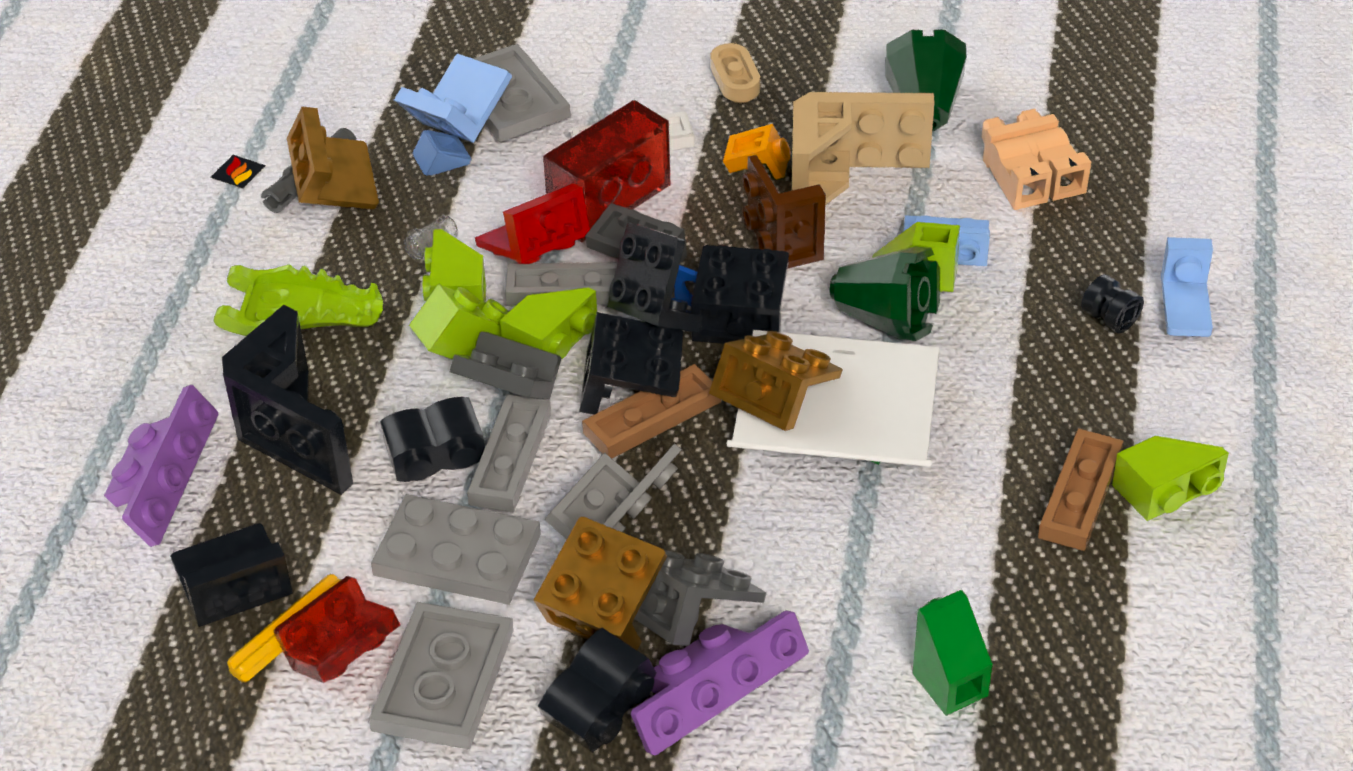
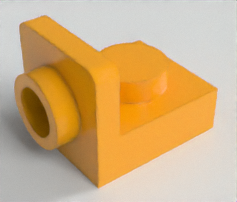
[723,123,791,180]

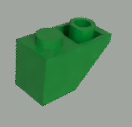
[912,589,992,716]

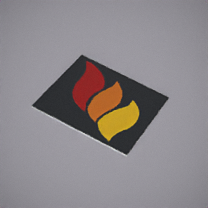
[210,155,266,189]

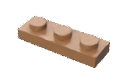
[582,364,721,459]
[1038,428,1124,551]

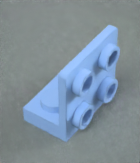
[394,54,512,143]

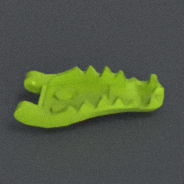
[213,264,383,336]

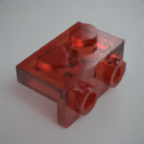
[274,576,401,683]

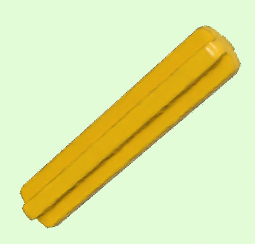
[227,574,348,683]

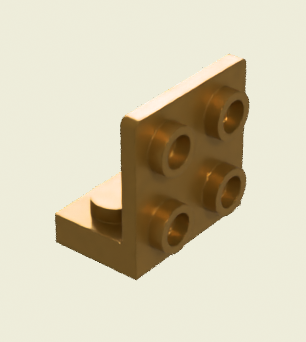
[287,106,379,209]
[709,331,843,431]
[534,517,667,650]

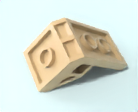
[792,92,934,205]

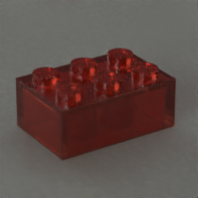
[543,100,671,243]

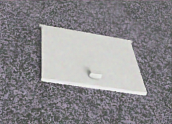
[727,330,940,467]

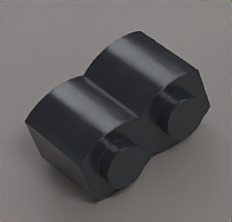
[380,397,485,482]
[538,627,656,753]

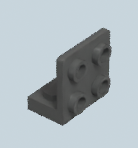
[634,550,766,646]

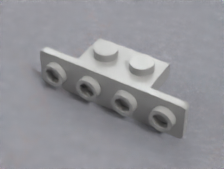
[545,444,682,539]

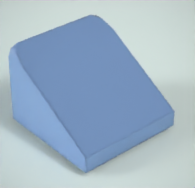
[413,130,472,176]

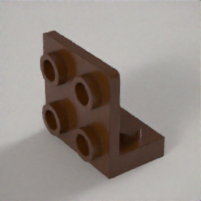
[742,155,826,268]

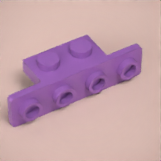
[104,385,218,547]
[631,610,809,755]

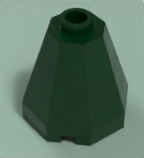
[885,30,967,132]
[829,246,940,341]

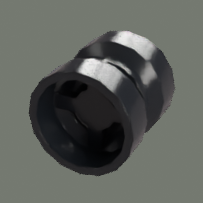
[1081,274,1144,334]

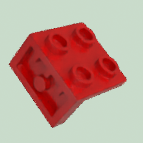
[475,184,590,264]

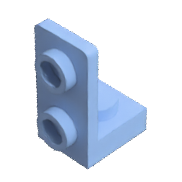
[1161,237,1213,337]

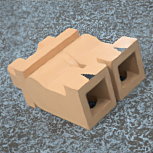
[981,109,1091,210]

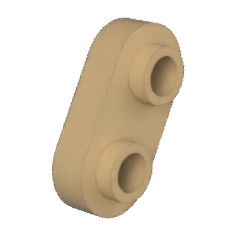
[711,43,760,103]

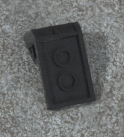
[222,305,353,495]

